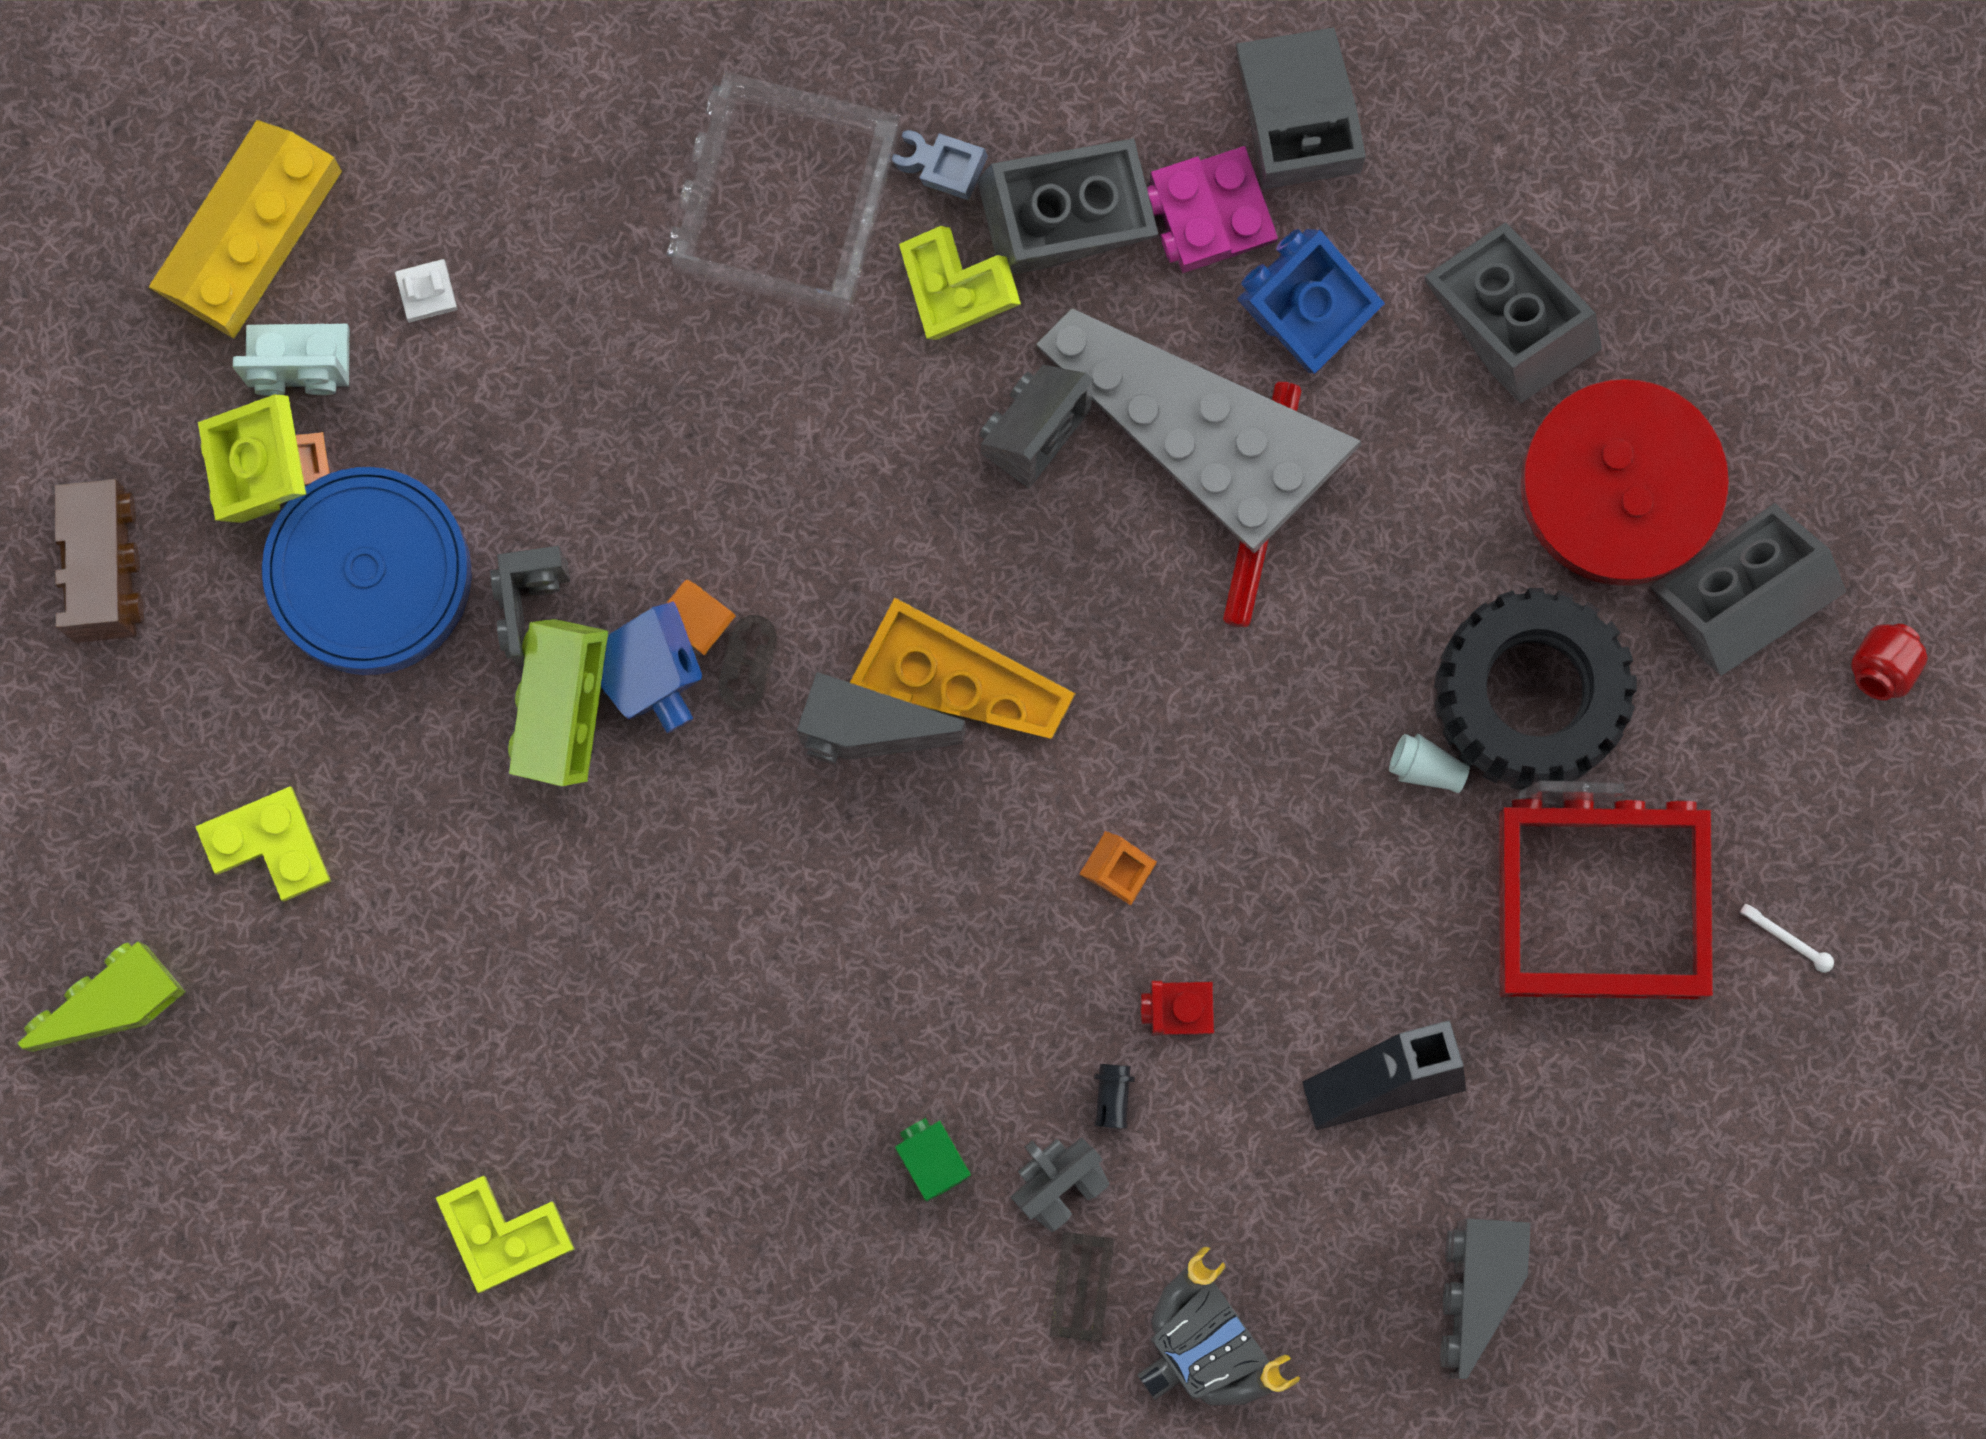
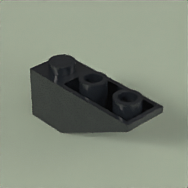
[1302,1020,1466,1131]

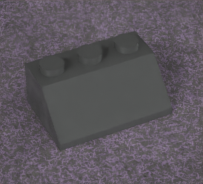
[1650,503,1846,676]

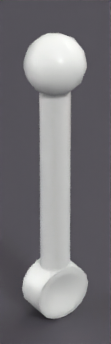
[1739,904,1834,973]

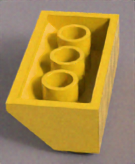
[149,120,342,339]

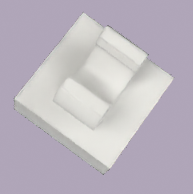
[395,259,458,323]

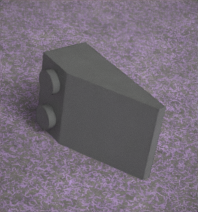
[977,138,1158,275]
[1424,222,1602,404]
[979,365,1094,489]
[797,672,965,764]

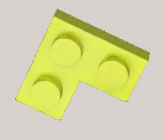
[899,226,1021,340]
[195,786,331,902]
[436,1176,575,1293]

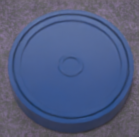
[262,467,472,675]

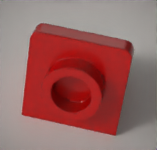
[1141,981,1214,1036]

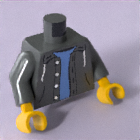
[1137,1247,1300,1406]

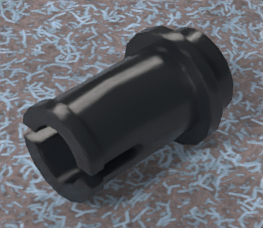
[1094,1064,1135,1128]

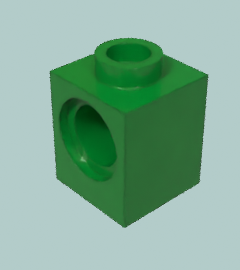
[895,1118,971,1203]

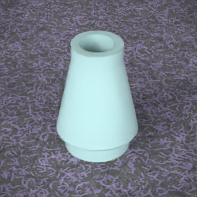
[1389,734,1470,793]

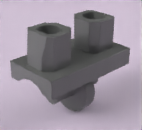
[1010,1137,1110,1232]

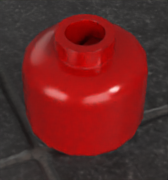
[1851,623,1928,701]

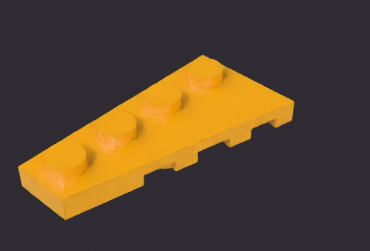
[850,598,1076,739]

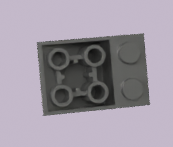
[1236,27,1366,190]
[1440,1218,1530,1379]

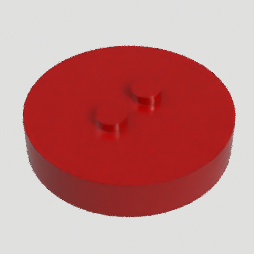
[1521,379,1729,586]

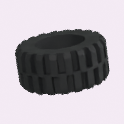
[1434,588,1637,790]

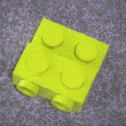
[198,394,306,523]

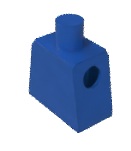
[601,601,702,733]

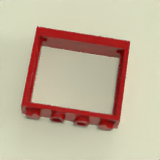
[1499,799,1713,1000]

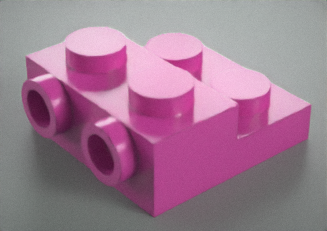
[1146,146,1278,274]

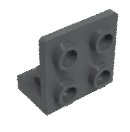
[490,546,570,670]

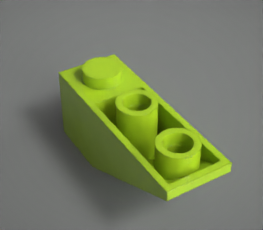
[18,941,186,1052]

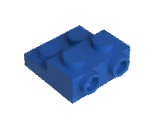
[1237,229,1385,374]

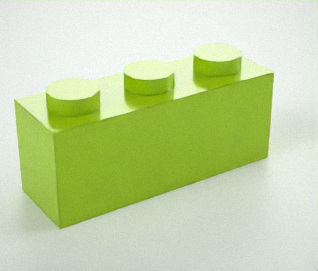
[508,619,608,786]

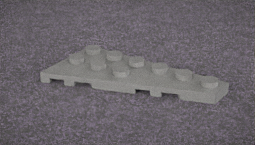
[1037,309,1361,553]

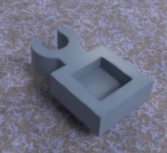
[892,130,988,200]

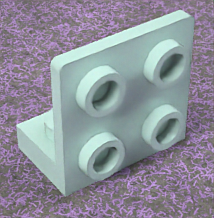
[233,324,349,396]

